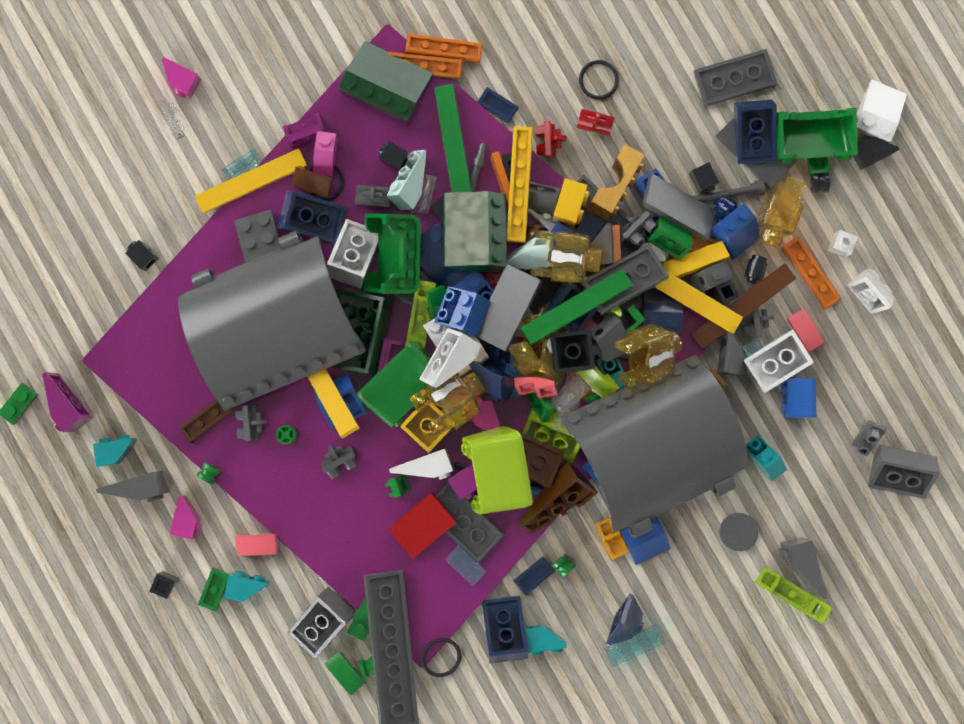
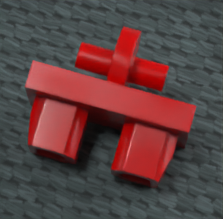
[577,109,615,137]
[535,121,567,159]

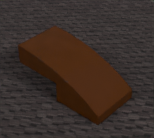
[292,166,334,197]

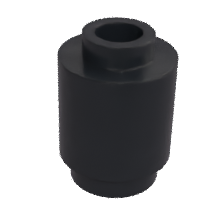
[744,255,768,284]

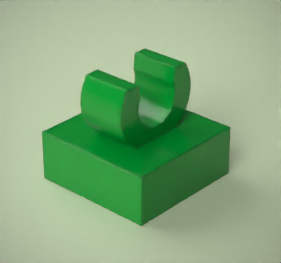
[385,474,411,498]

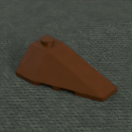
[518,462,598,534]

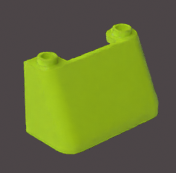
[461,426,533,514]

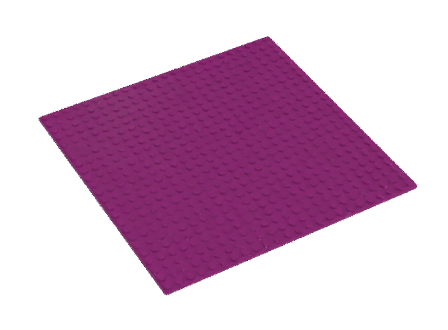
[82,24,709,668]

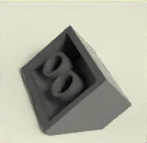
[868,444,940,499]

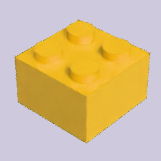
[552,178,589,228]
[400,398,456,454]

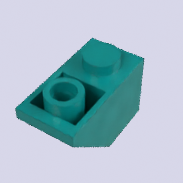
[596,357,630,390]
[93,435,137,467]
[746,435,787,481]
[224,571,270,602]
[525,624,567,655]

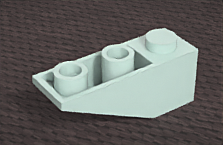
[387,150,426,210]
[502,236,556,271]

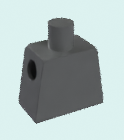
[687,261,733,292]
[591,314,632,362]

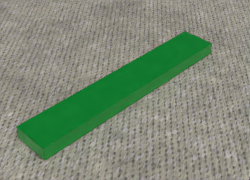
[434,84,472,192]
[521,269,633,345]

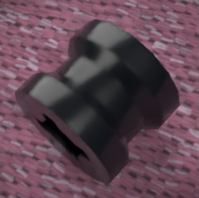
[810,173,830,193]

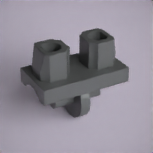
[355,185,390,208]
[622,210,658,248]
[743,308,774,337]
[235,405,267,441]
[852,420,887,456]
[321,444,357,479]

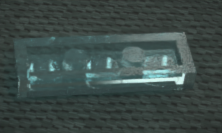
[604,624,665,667]

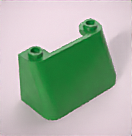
[777,108,858,163]
[364,214,421,294]
[356,341,446,428]

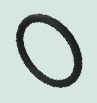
[579,60,619,99]
[307,164,345,201]
[421,638,461,677]

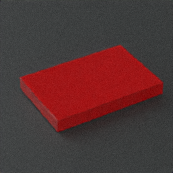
[388,492,457,559]

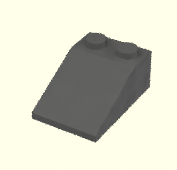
[96,471,169,502]
[779,537,827,599]
[287,587,356,659]

